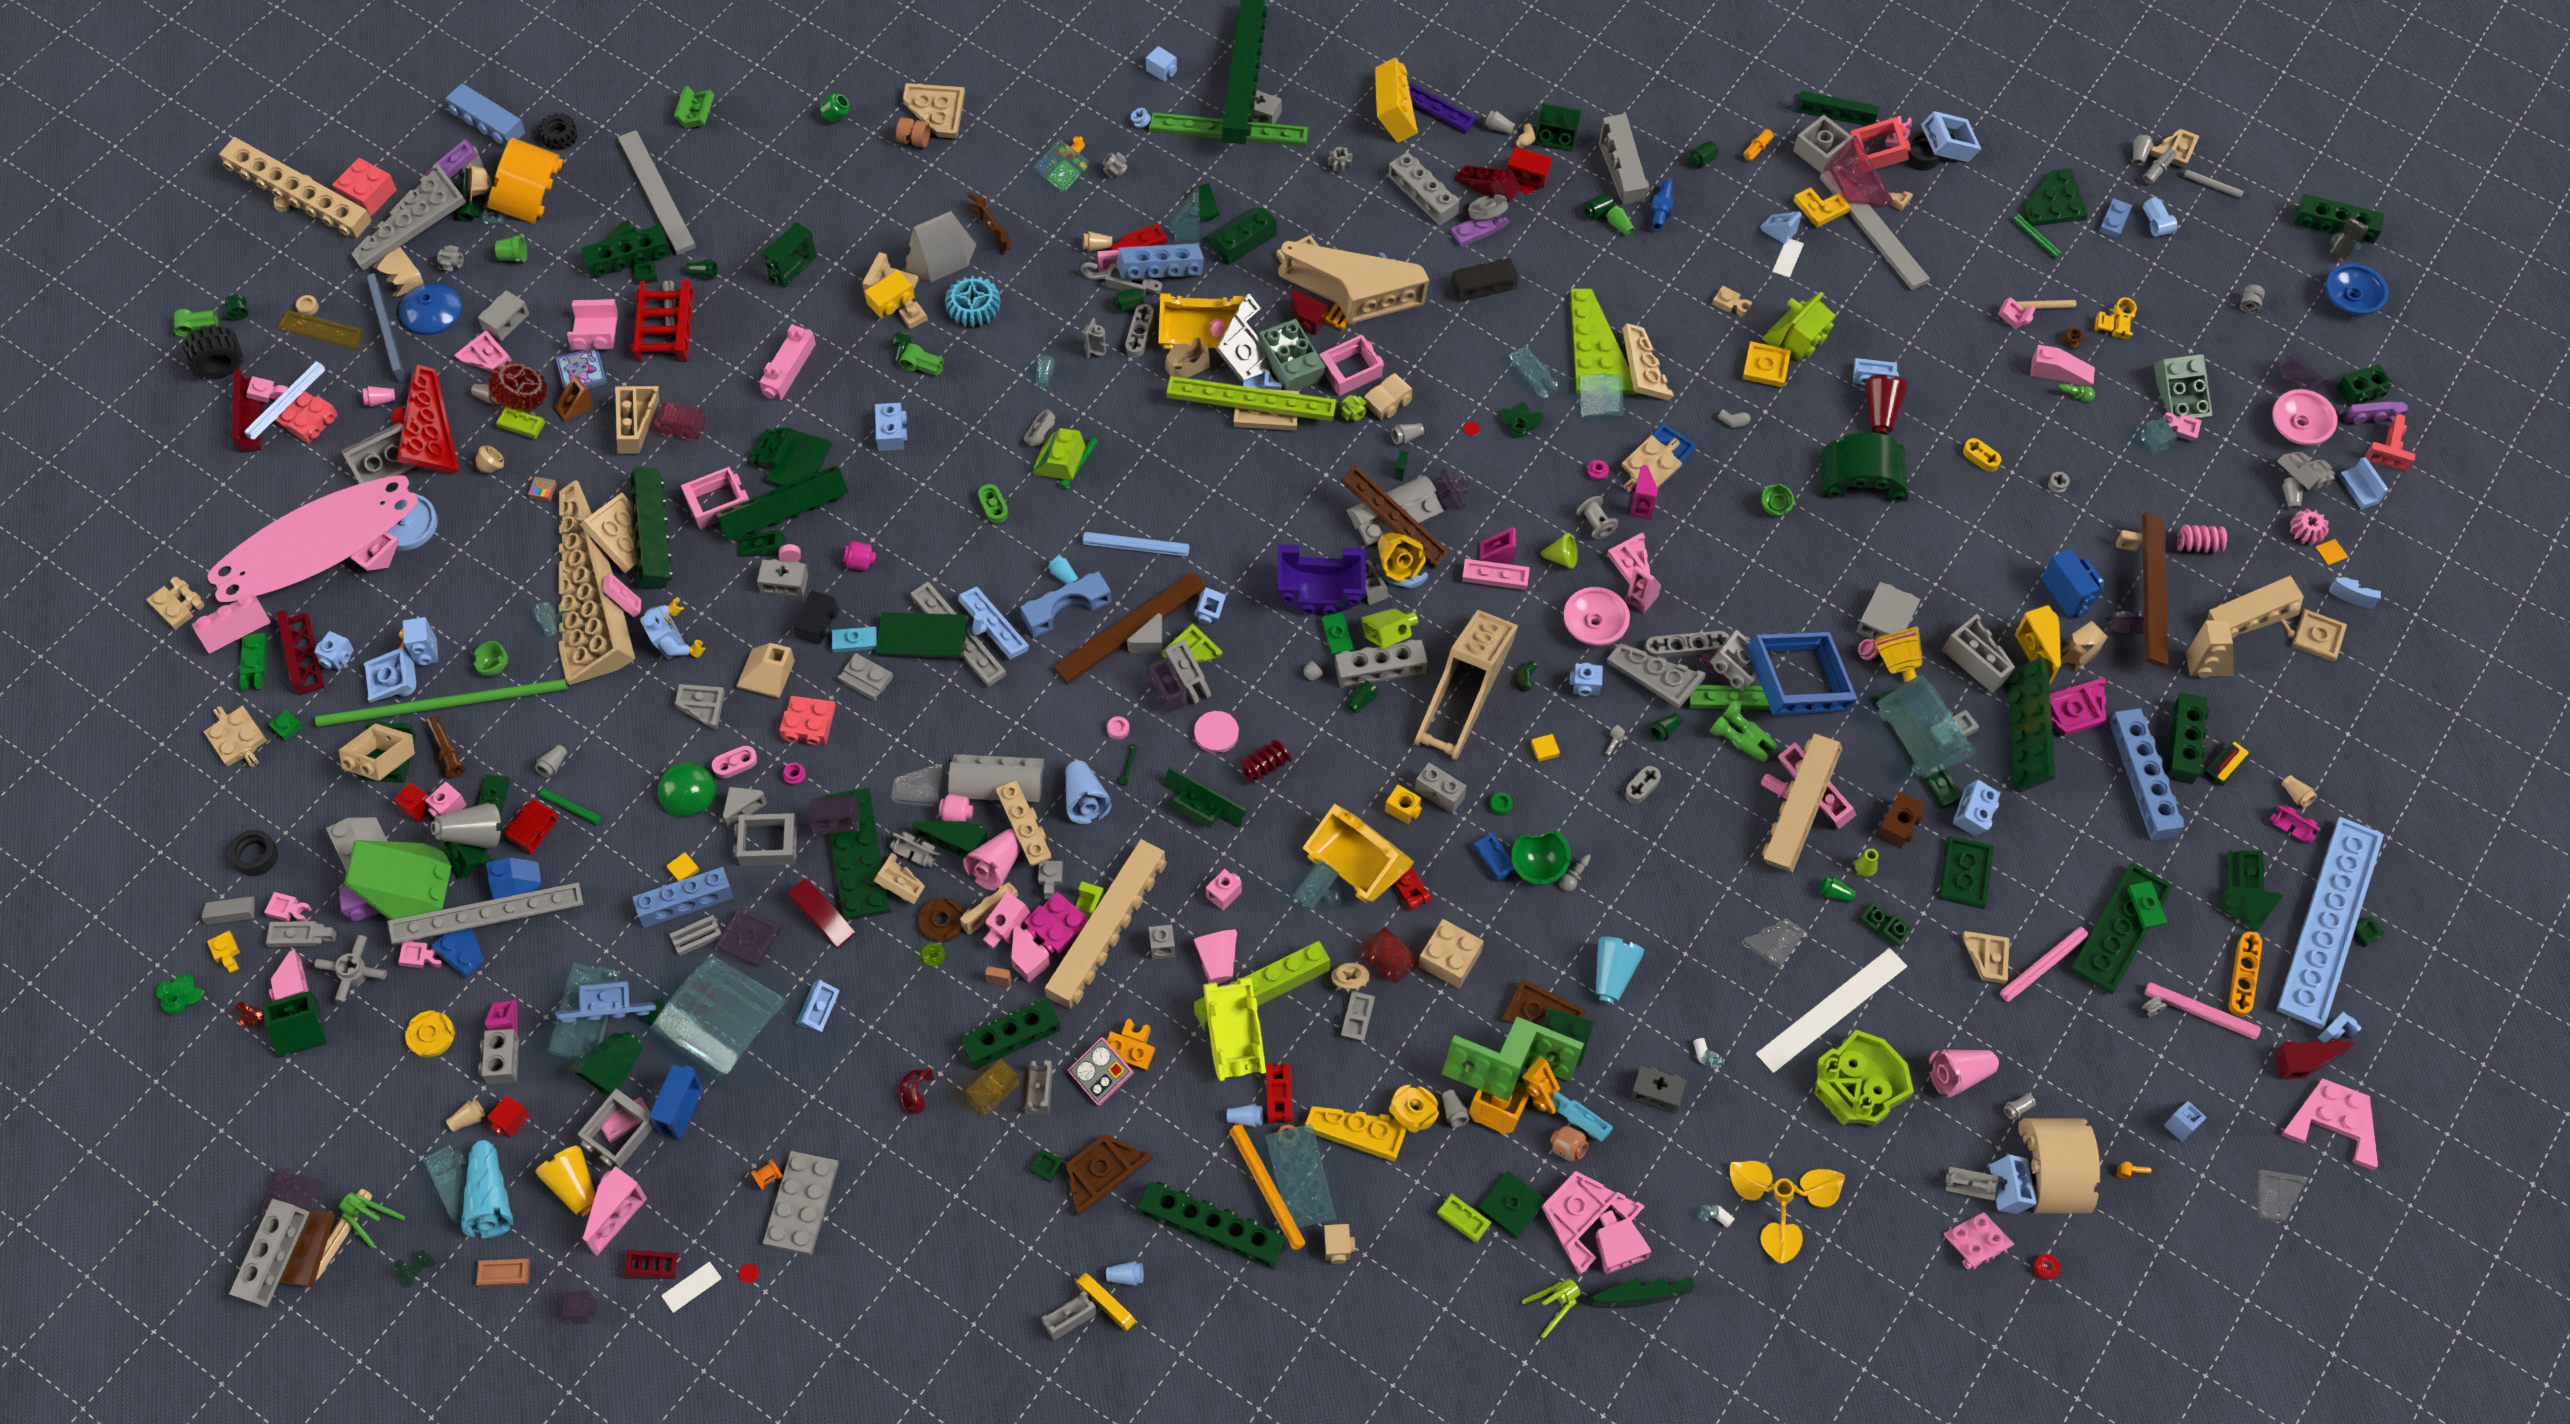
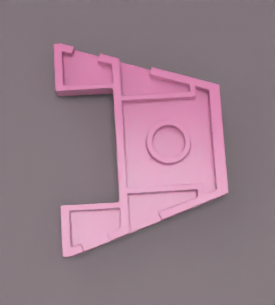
[2281,1079,2378,1171]
[1542,1171,1644,1275]

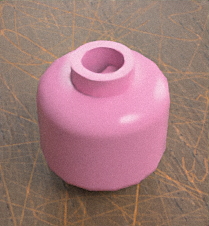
[939,794,973,821]

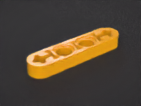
[2228,932,2262,1017]

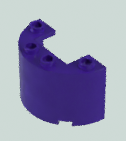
[1278,545,1366,616]

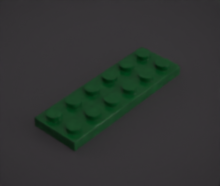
[2008,657,2055,793]
[824,787,891,921]
[2070,862,2173,995]

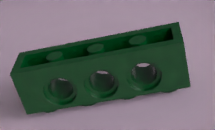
[2294,194,2384,244]
[581,224,671,278]
[2166,692,2210,785]
[961,998,1061,1070]

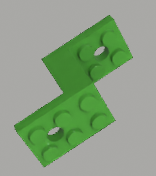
[1442,1017,1584,1101]

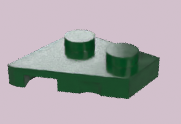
[2217,886,2284,931]

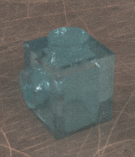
[2140,418,2178,455]

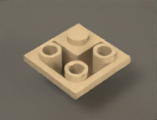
[737,643,795,698]

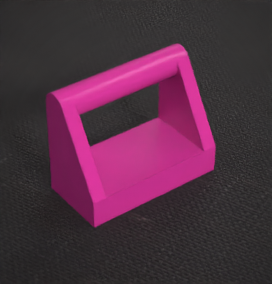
[1630,465,1658,520]

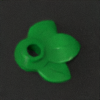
[156,974,205,1015]

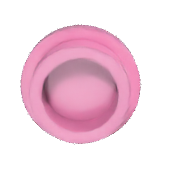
[1858,639,1879,661]

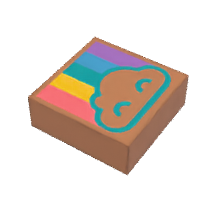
[528,477,557,502]

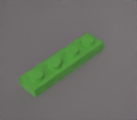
[1689,685,1771,710]

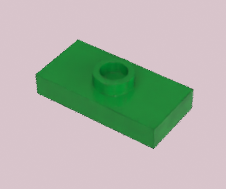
[1321,612,1354,658]
[2127,881,2168,930]

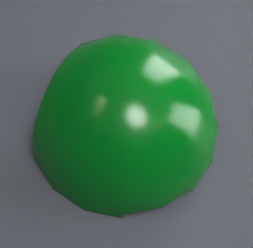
[657,762,716,818]
[1512,830,1571,885]

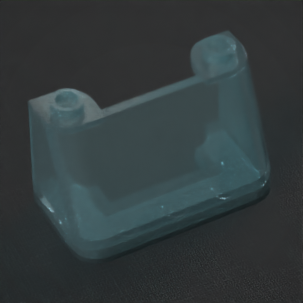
[1876,673,1977,778]

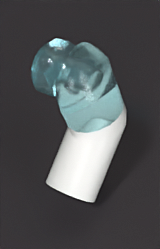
[1693,1038,1724,1068]
[1697,1204,1735,1228]

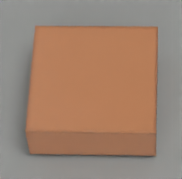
[985,966,1012,988]

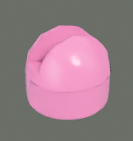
[1210,319,1227,337]

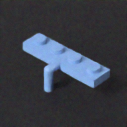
[958,587,1029,659]

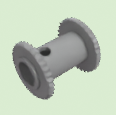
[1576,496,1618,540]

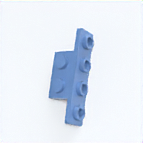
[555,981,656,1022]

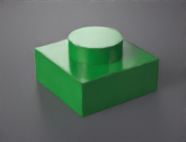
[268,710,303,741]

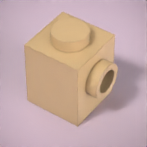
[1324,1224,1355,1264]

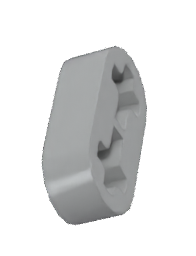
[1625,766,1661,804]

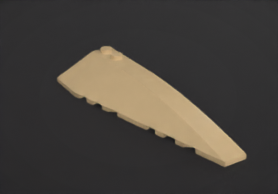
[559,480,635,685]

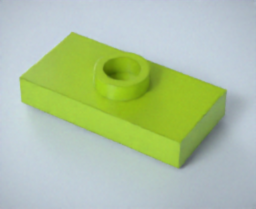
[496,407,545,439]
[1437,1193,1491,1244]

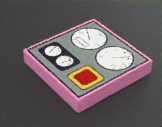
[1068,1037,1134,1106]

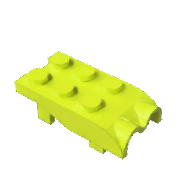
[1203,977,1266,1081]

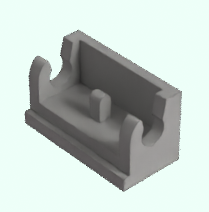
[1025,1060,1053,1115]
[1041,1291,1097,1341]

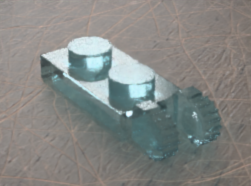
[1509,346,1558,399]

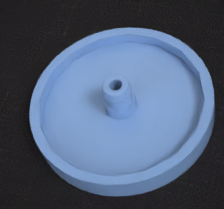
[380,494,438,551]

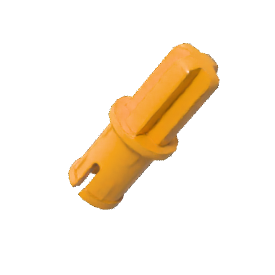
[1743,129,1774,161]

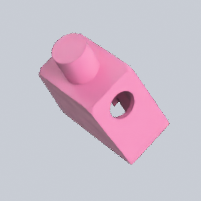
[983,891,1031,949]
[1595,1211,1651,1275]

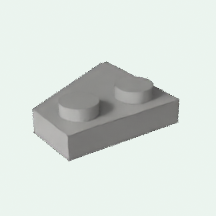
[675,684,725,729]

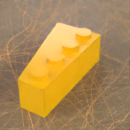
[1375,58,1418,143]

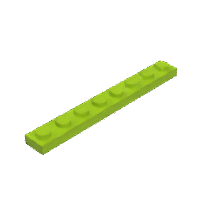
[1166,376,1336,421]

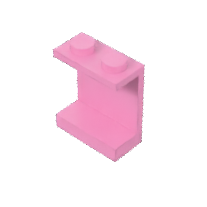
[567,299,618,350]

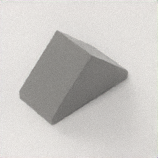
[1127,613,1162,654]
[723,787,767,829]

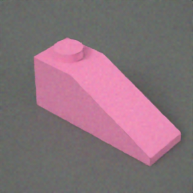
[2030,345,2095,386]
[1626,565,1661,614]

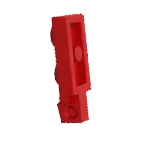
[1111,223,1168,250]

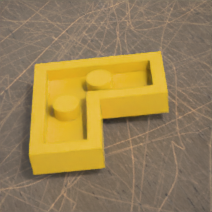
[1793,187,1850,228]

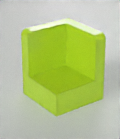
[1075,881,1104,919]

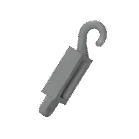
[1081,262,1162,296]

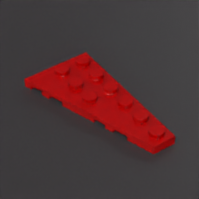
[397,365,459,474]

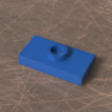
[1473,833,1516,882]

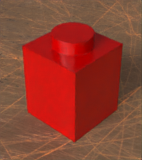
[394,783,429,823]
[487,1095,530,1138]

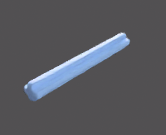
[244,362,325,440]
[1083,532,1189,556]

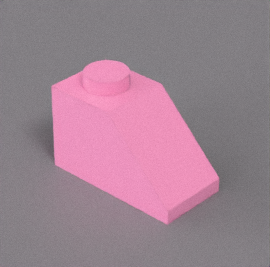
[269,950,309,1001]

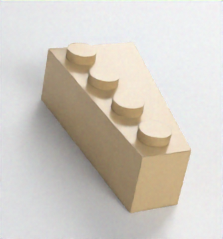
[2207,575,2304,638]

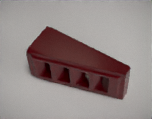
[623,1250,678,1279]

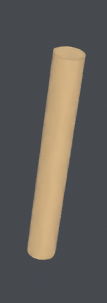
[2017,300,2076,309]

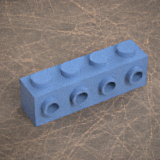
[446,83,526,146]

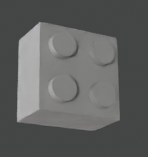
[1793,115,1854,173]

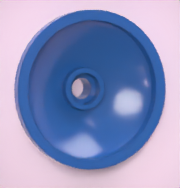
[2325,264,2389,315]
[399,283,462,335]

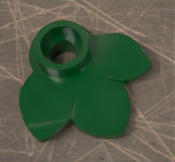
[1501,402,1543,437]

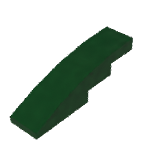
[1590,1276,1695,1309]

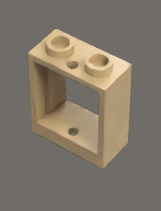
[339,723,415,781]

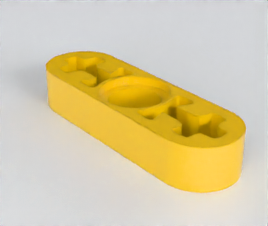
[1076,1273,1136,1331]

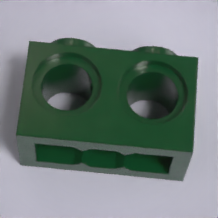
[2337,364,2393,406]

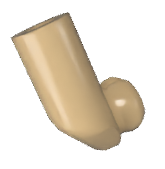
[1516,123,1535,149]

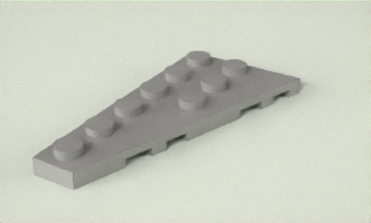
[351,162,466,271]

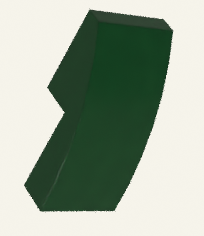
[1190,183,1221,222]
[1858,901,1913,946]

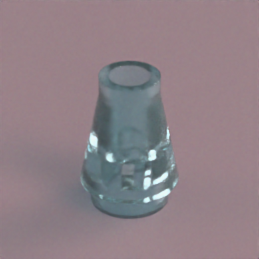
[1036,355,1056,388]
[533,602,558,637]

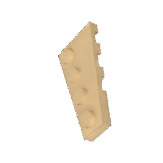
[1622,323,1674,401]

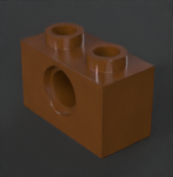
[1876,791,1924,849]

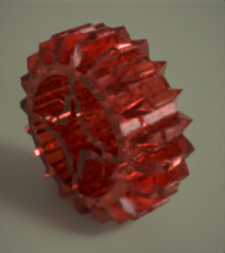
[488,361,547,413]

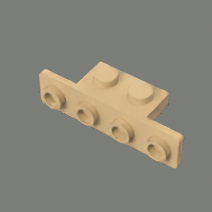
[996,781,1051,866]

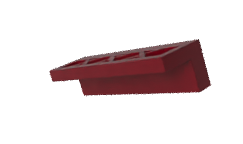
[232,369,263,453]
[276,610,325,696]

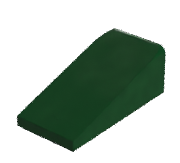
[739,529,786,557]

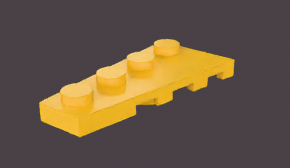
[1304,1106,1407,1162]

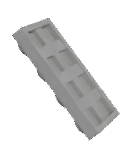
[763,1151,839,1256]

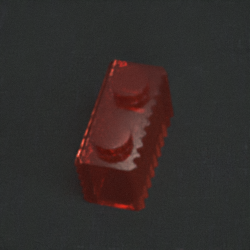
[1364,927,1418,983]

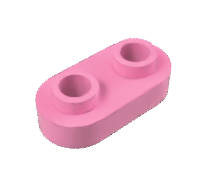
[712,746,757,779]

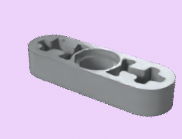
[1125,304,1154,358]

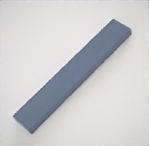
[367,273,406,383]

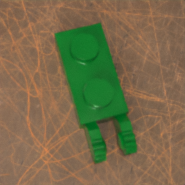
[240,633,268,691]

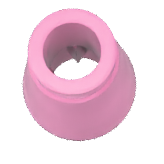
[363,386,395,407]

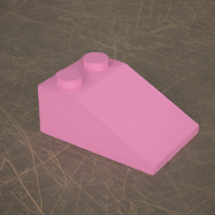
[583,1166,647,1256]

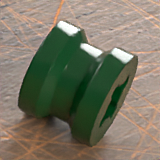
[225,294,249,320]

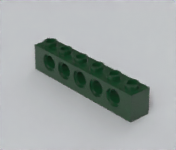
[1138,1181,1286,1270]

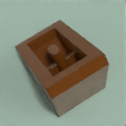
[554,375,594,421]

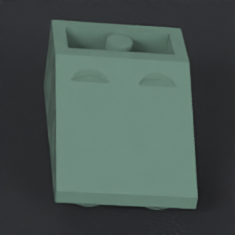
[1259,319,1325,391]
[2154,354,2212,418]

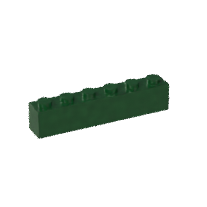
[715,465,849,541]
[629,466,673,589]

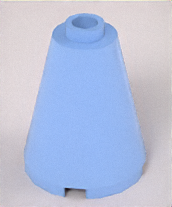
[1065,761,1112,824]

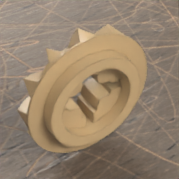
[1332,963,1369,992]

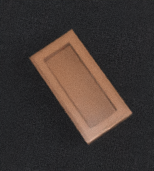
[476,1258,530,1287]

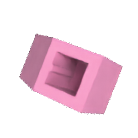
[1011,925,1050,983]

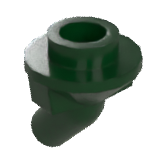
[891,332,911,361]

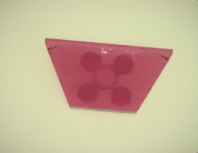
[1829,135,1893,205]

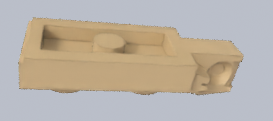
[960,882,1018,935]

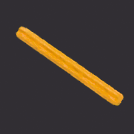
[1230,1124,1305,1250]

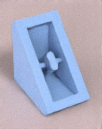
[1760,211,1802,244]
[2164,1101,2207,1142]

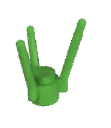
[339,1192,405,1247]

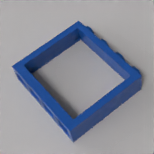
[1746,631,1858,715]

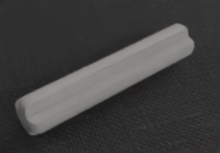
[663,280,677,326]

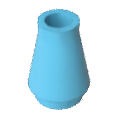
[1048,556,1080,584]

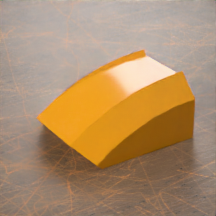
[1469,1081,1530,1134]

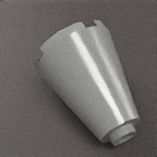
[431,803,501,849]

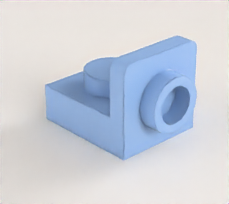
[2318,1012,2362,1043]

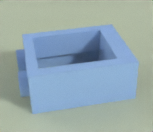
[1921,111,1981,162]

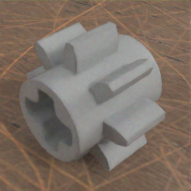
[1328,147,1353,172]
[1102,152,1127,178]
[437,245,464,272]

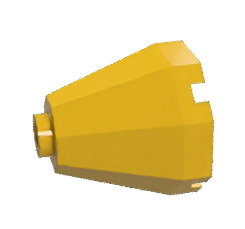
[1378,532,1426,582]

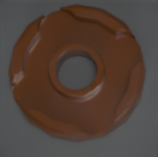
[918,898,964,943]

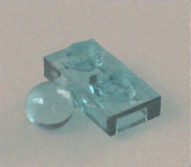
[1292,859,1342,910]

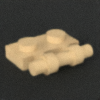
[146,577,204,630]

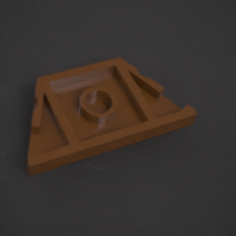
[1066,1134,1153,1216]

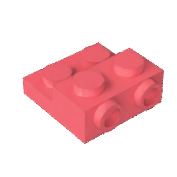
[275,391,338,444]
[780,696,836,745]

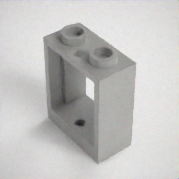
[733,813,798,866]
[577,1089,654,1169]

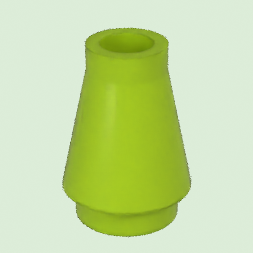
[1855,849,1879,877]

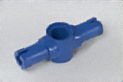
[1651,180,1674,232]

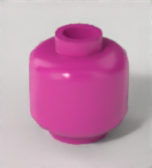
[843,541,876,571]

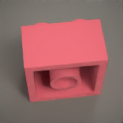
[332,158,397,217]

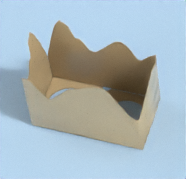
[373,247,424,297]
[1165,337,1210,378]
[2060,621,2108,671]

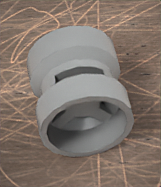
[2240,285,2265,313]

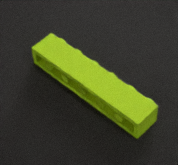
[1194,941,1330,1032]

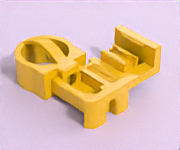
[2094,298,2137,340]

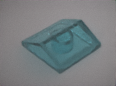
[1580,373,1624,418]

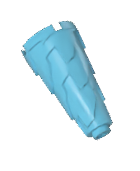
[461,1140,513,1238]

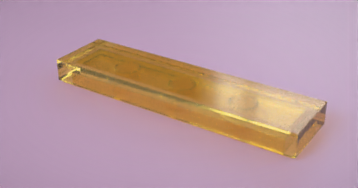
[278,310,365,350]

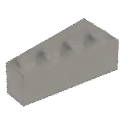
[1599,113,1649,205]

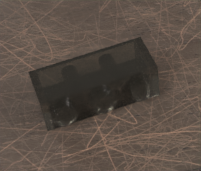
[1451,258,1518,302]

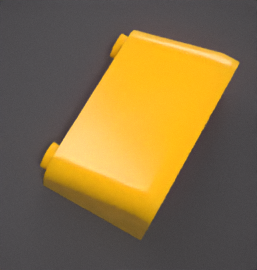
[1159,293,1244,350]
[1303,803,1414,903]

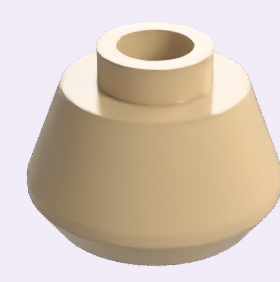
[475,446,504,473]

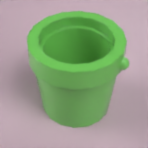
[495,235,527,262]

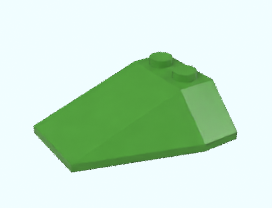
[344,840,452,920]

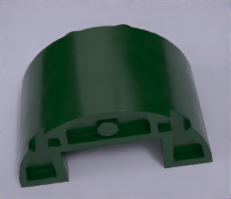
[1821,432,1908,502]

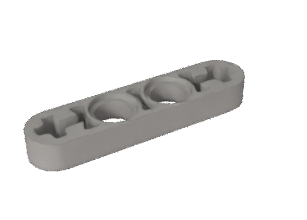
[1645,631,1729,658]

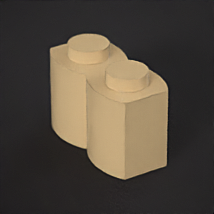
[1364,373,1412,420]

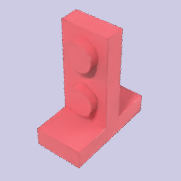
[2365,414,2416,472]

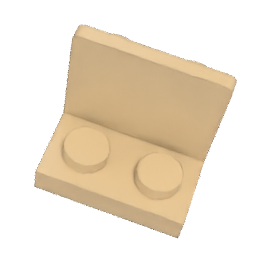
[862,252,919,309]

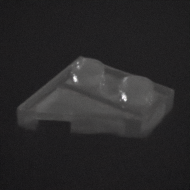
[891,764,943,807]
[1742,918,1806,969]
[2257,1170,2307,1223]

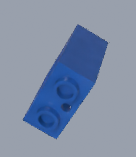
[649,1065,703,1141]

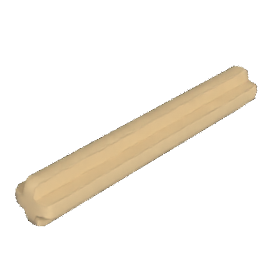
[316,1189,372,1280]

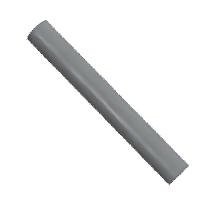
[2183,170,2244,199]

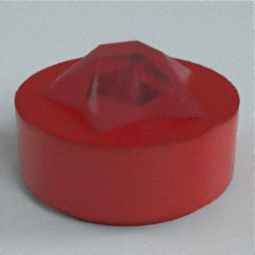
[2033,1254,2060,1280]

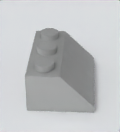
[341,423,416,484]
[326,817,387,872]

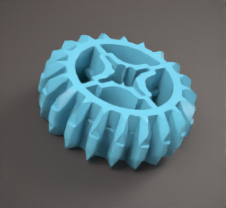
[945,275,1001,327]

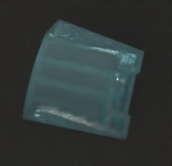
[651,955,788,1085]

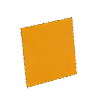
[2316,539,2348,565]

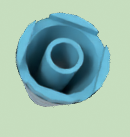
[1596,936,1644,1004]

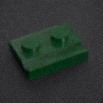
[2228,850,2264,891]

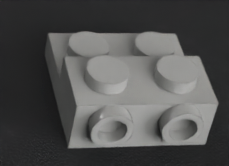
[2277,452,2335,490]
[1710,630,1757,692]

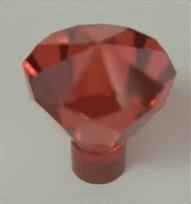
[236,1002,262,1027]

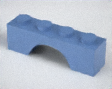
[1020,571,1112,638]

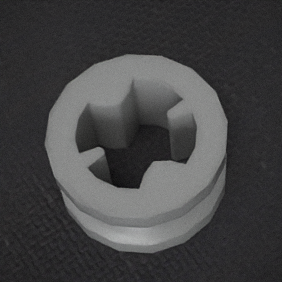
[2048,472,2070,494]
[2142,996,2167,1017]

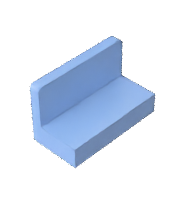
[2338,457,2388,510]

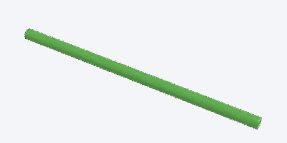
[315,679,568,727]

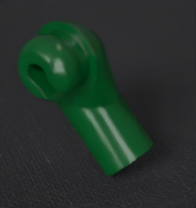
[1517,660,1538,691]

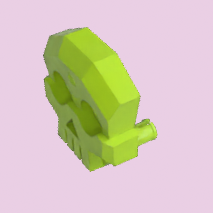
[1814,1030,1914,1127]

